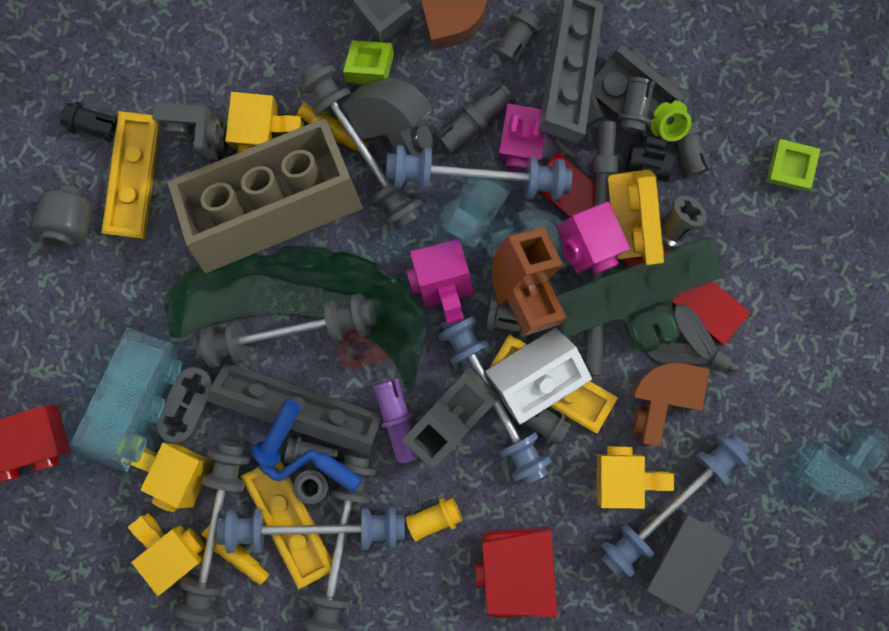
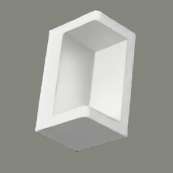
[485,327,592,424]

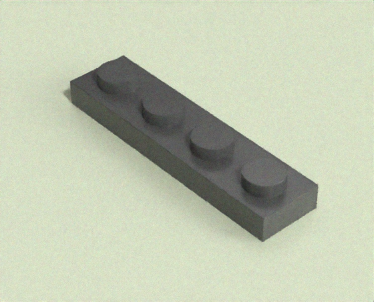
[538,0,604,144]
[208,362,382,456]

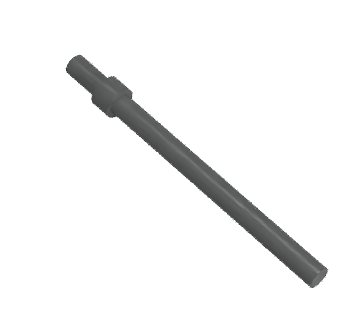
[586,121,618,375]

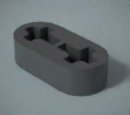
[156,367,215,443]

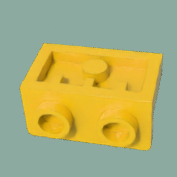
[607,169,664,265]

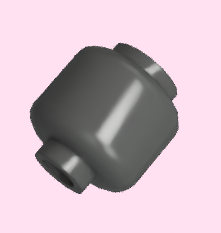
[31,185,94,251]

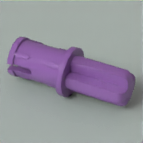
[372,378,418,463]

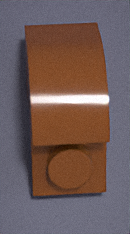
[421,0,487,51]
[492,227,567,336]
[628,363,710,447]

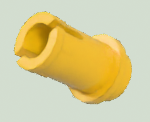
[405,497,463,542]

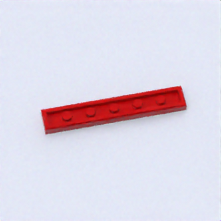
[537,153,750,345]

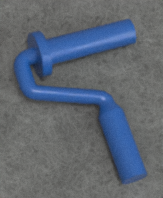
[251,400,363,493]

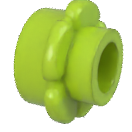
[650,100,691,141]

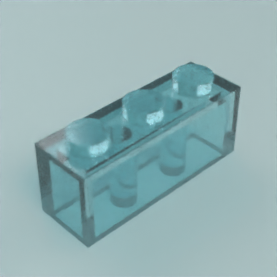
[70,327,182,472]

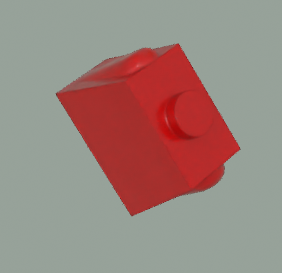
[475,525,557,618]

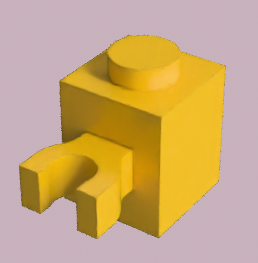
[225,92,305,153]
[125,443,214,512]
[596,446,674,509]
[128,513,205,596]

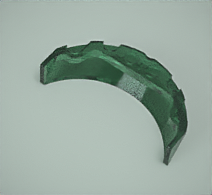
[164,246,427,391]

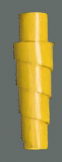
[296,102,369,152]
[201,525,270,585]

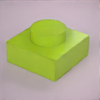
[343,40,394,84]
[766,139,821,192]

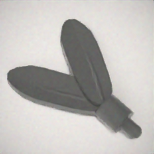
[648,304,739,372]

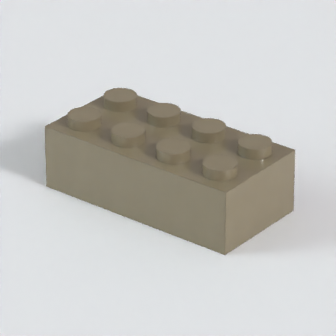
[168,117,363,274]

